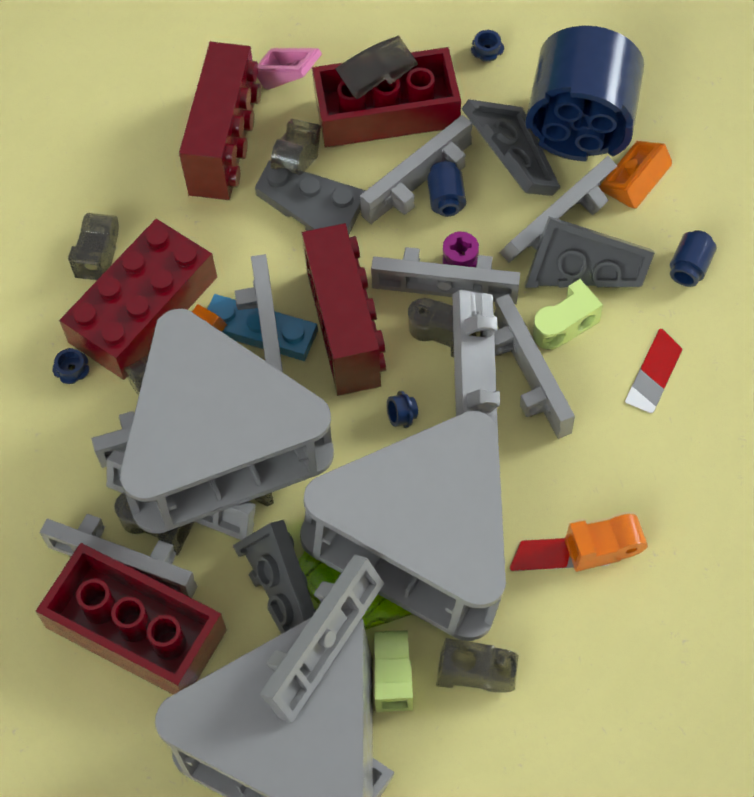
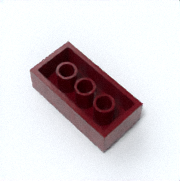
[179,41,261,201]
[312,47,461,148]
[59,218,217,380]
[302,223,386,396]
[35,543,227,695]

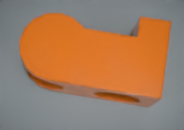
[565,514,648,572]

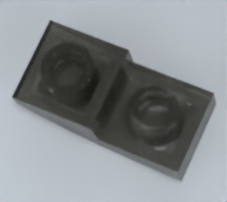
[335,35,418,99]

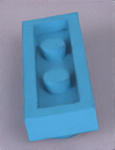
[207,294,318,361]

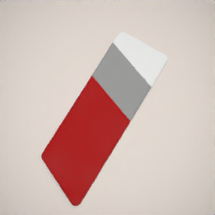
[625,329,682,413]
[510,538,610,571]

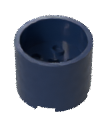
[526,26,644,161]

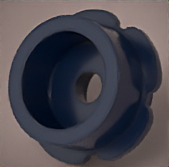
[471,30,504,61]
[53,348,90,384]
[387,391,418,428]

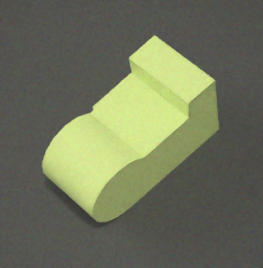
[533,279,603,349]
[374,630,413,712]

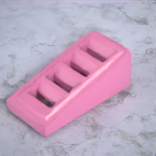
[257,48,322,89]

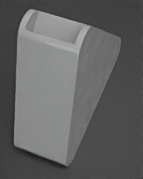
[120,309,334,533]
[300,411,506,641]
[155,618,373,797]

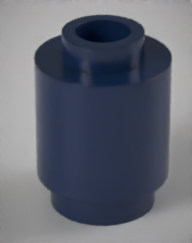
[427,161,466,217]
[670,230,717,287]

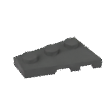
[461,99,560,196]
[255,160,366,234]
[524,216,655,288]
[232,519,316,634]

